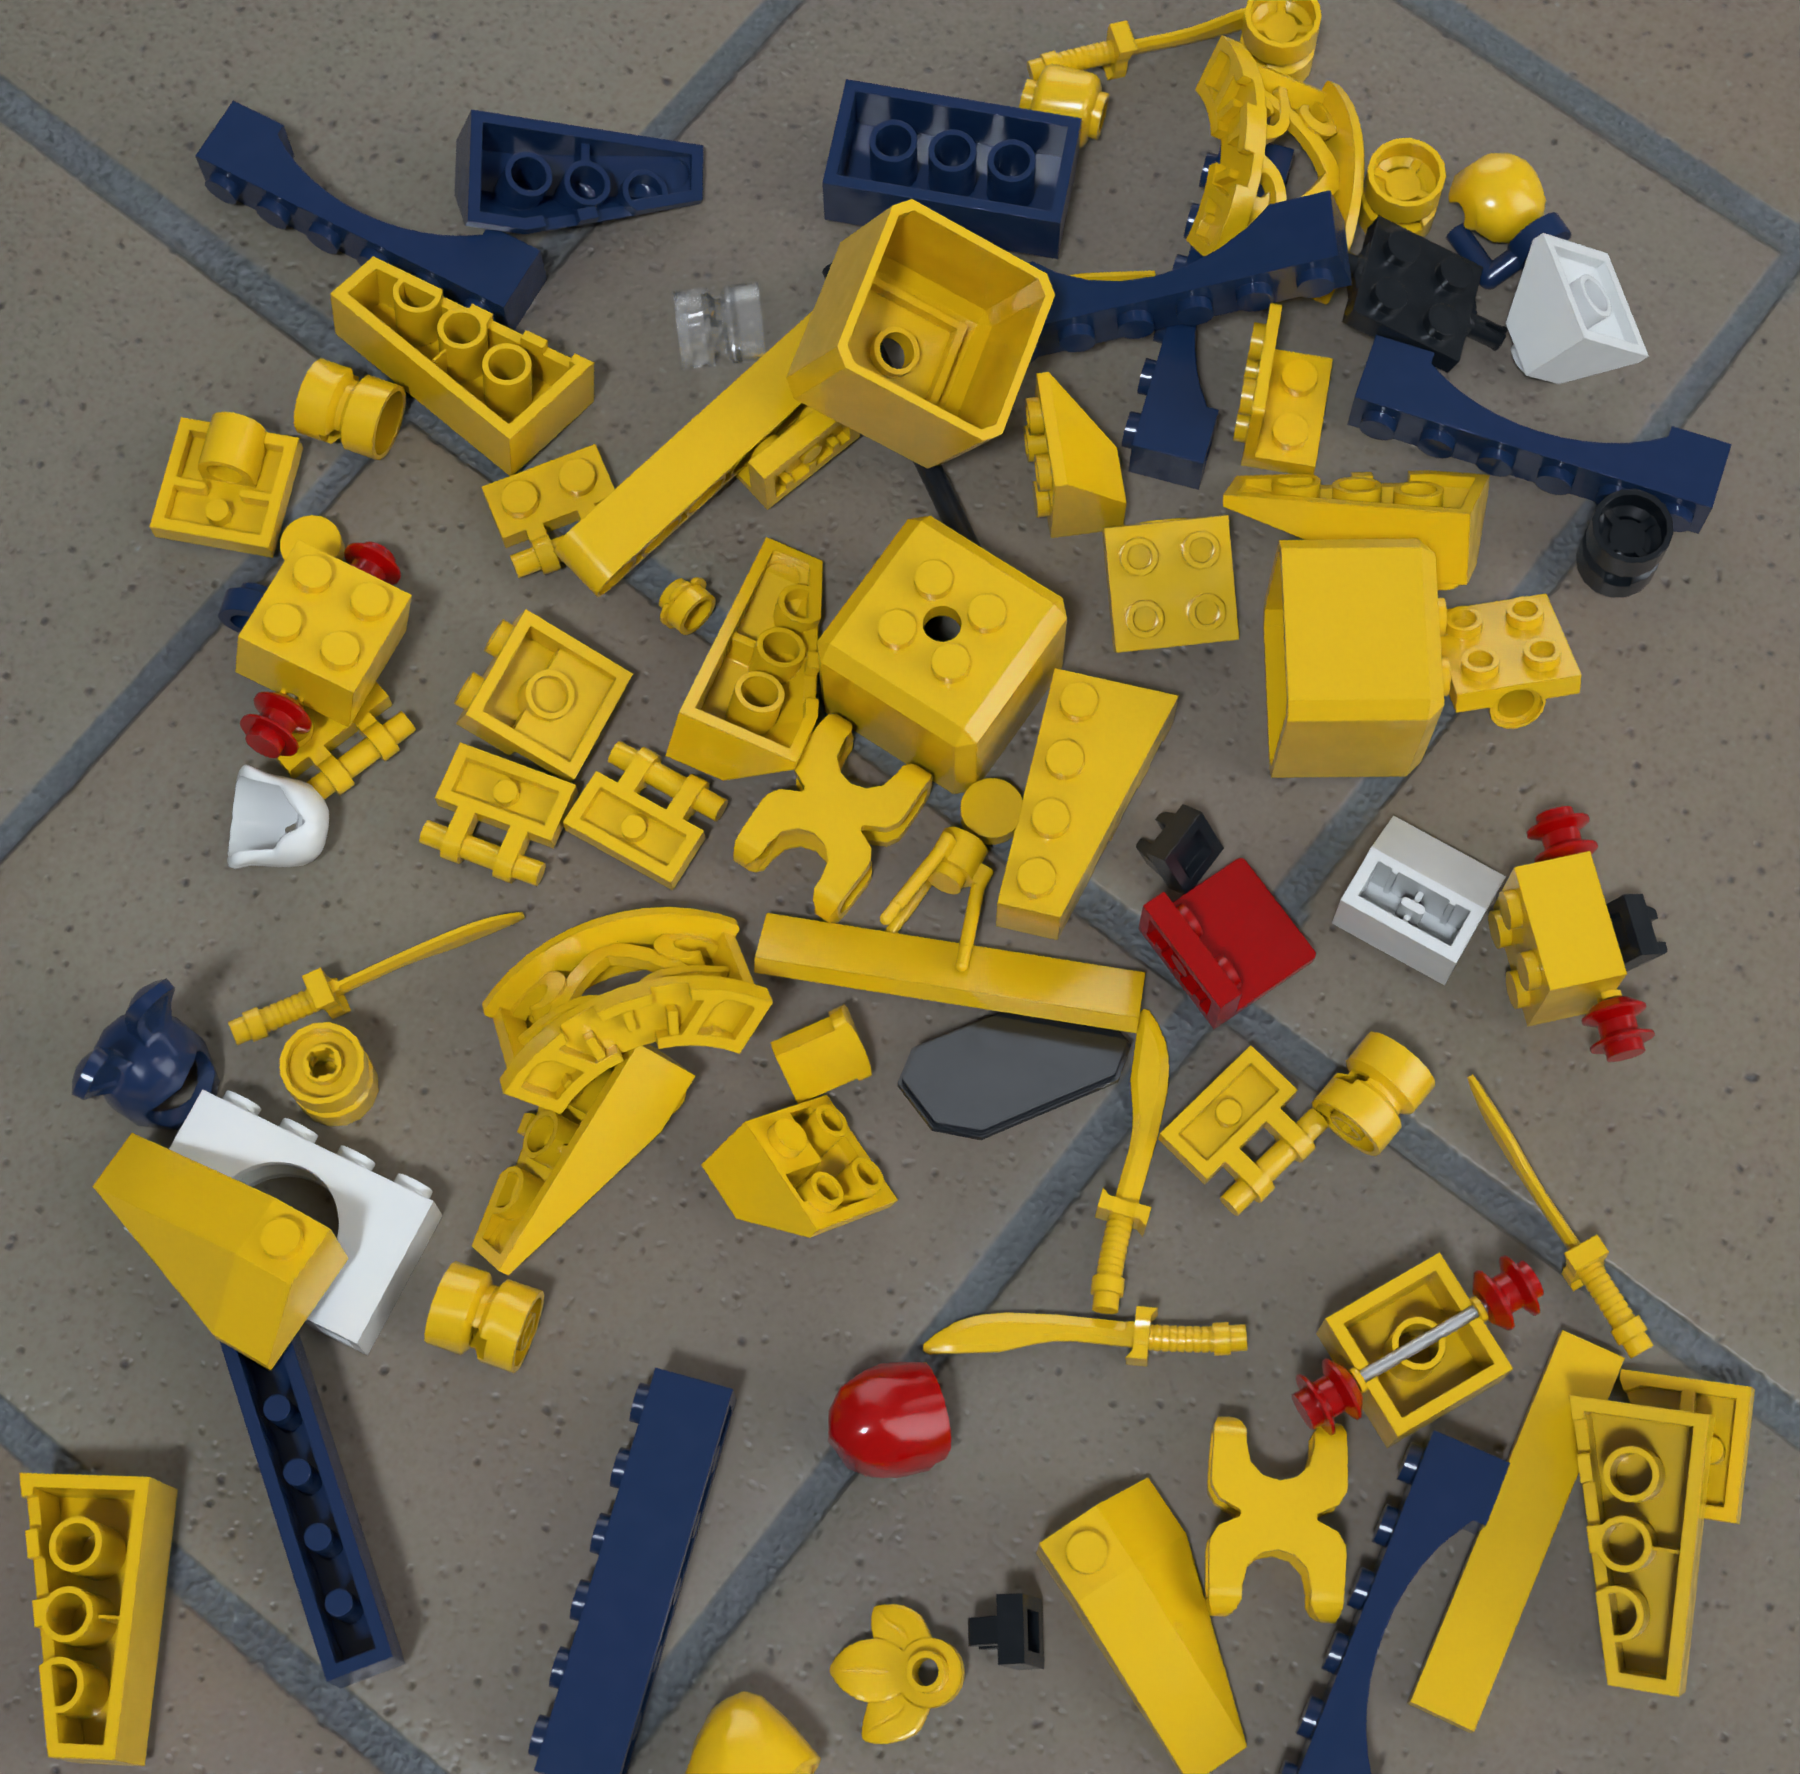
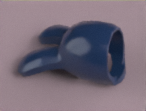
[72,978,220,1131]

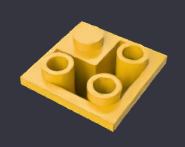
[1023,372,1127,538]
[701,1095,898,1238]

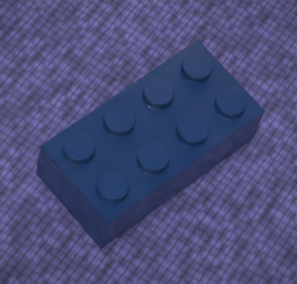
[822,79,1082,259]

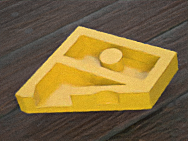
[1620,1369,1755,1525]

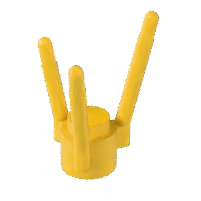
[880,827,994,972]

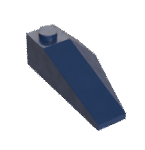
[454,109,703,234]

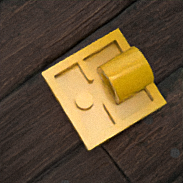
[149,412,303,558]
[1102,514,1239,653]
[1440,594,1582,729]

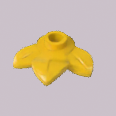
[829,1604,965,1744]

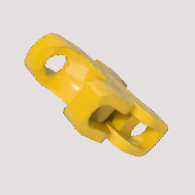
[733,713,933,923]
[1204,1416,1348,1624]

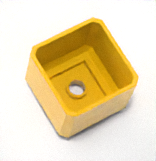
[786,199,1055,469]
[817,515,1067,794]
[1263,539,1451,778]

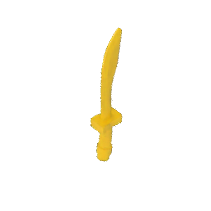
[1027,8,1246,81]
[228,912,525,1046]
[1090,1009,1169,1314]
[1467,1074,1654,1359]
[923,1306,1247,1367]

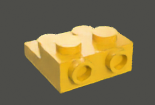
[454,609,633,782]

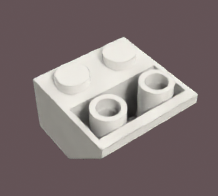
[1332,815,1506,986]

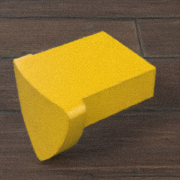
[770,1004,872,1104]

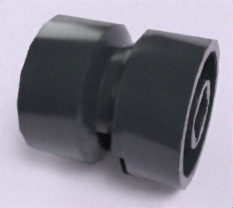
[1576,489,1674,598]

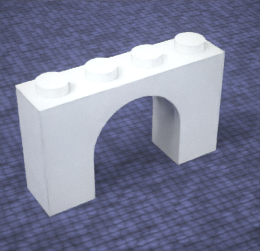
[124,1089,443,1355]

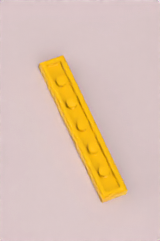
[754,913,1145,1033]
[1407,1330,1625,1733]

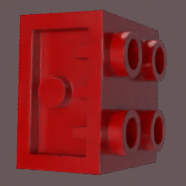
[1138,858,1316,1029]

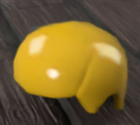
[1448,152,1546,243]

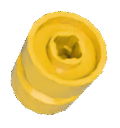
[1240,0,1322,82]
[1358,138,1446,238]
[294,358,406,461]
[279,1022,379,1127]
[1312,1031,1435,1157]
[424,1261,544,1374]

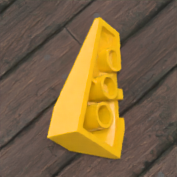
[1223,470,1490,590]
[665,537,823,781]
[471,1044,695,1276]
[92,1133,349,1371]
[1036,1477,1247,1774]

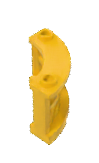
[1186,35,1364,305]
[482,907,773,1114]

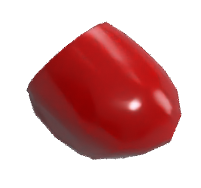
[828,1362,951,1478]

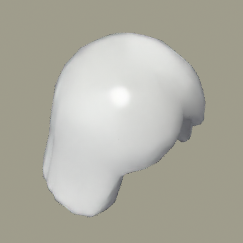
[227,765,329,869]

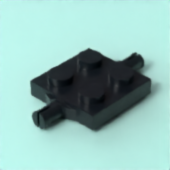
[1342,216,1507,373]

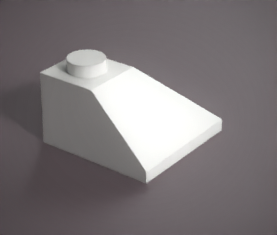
[1506,233,1649,384]

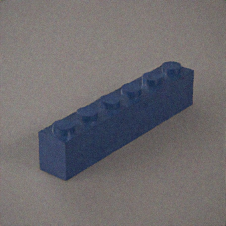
[219,1331,406,1688]
[528,1367,737,1774]

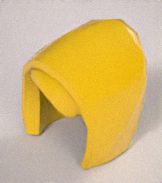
[685,1691,821,1774]

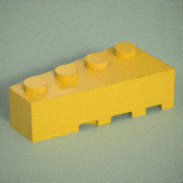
[330,256,594,476]
[996,668,1179,940]
[1569,1395,1715,1697]
[19,1473,178,1766]

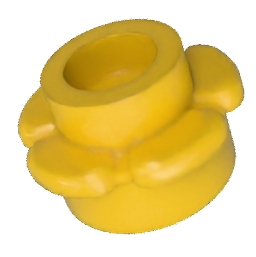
[659,577,716,635]

